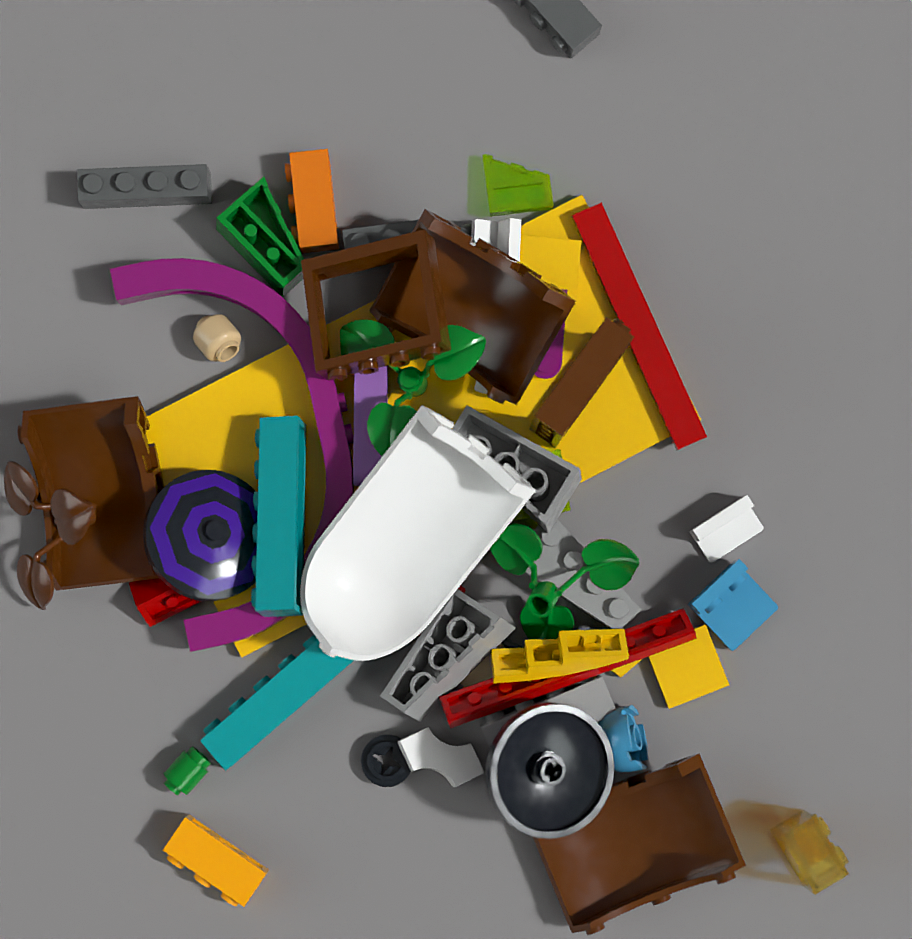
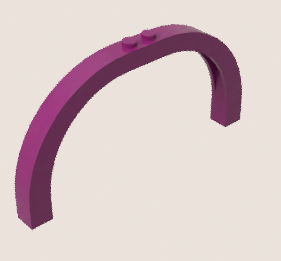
[110,258,354,652]

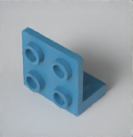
[687,559,778,651]

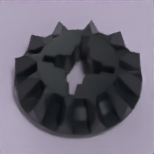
[361,734,411,787]

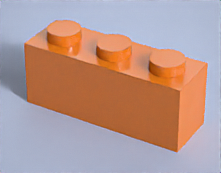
[285,149,340,253]

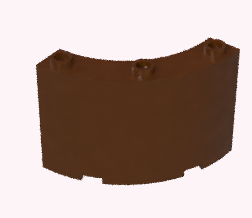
[369,209,576,405]
[17,396,164,591]
[532,753,746,935]

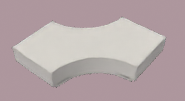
[398,727,484,787]

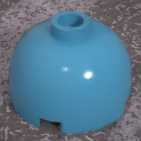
[598,705,648,772]

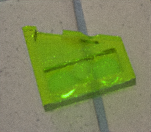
[482,154,554,217]

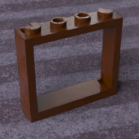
[301,229,451,381]
[529,317,634,448]

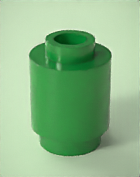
[163,746,211,796]

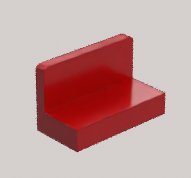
[129,578,201,627]

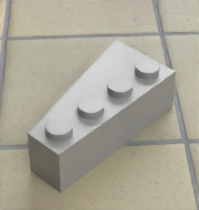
[452,406,582,534]
[525,519,642,629]
[380,589,516,721]
[480,676,616,749]

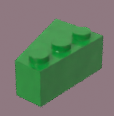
[216,176,304,297]

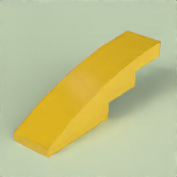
[490,629,629,683]

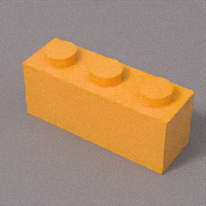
[163,814,269,907]

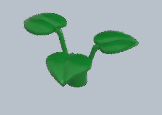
[340,320,486,456]
[490,524,640,640]

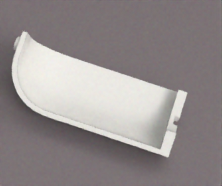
[300,405,536,661]

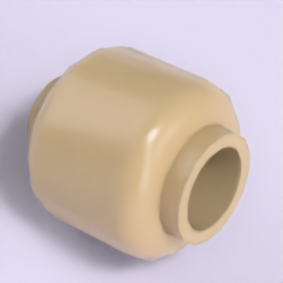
[193,314,241,362]

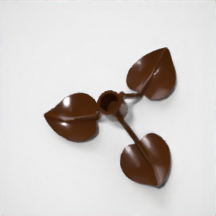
[4,461,96,610]

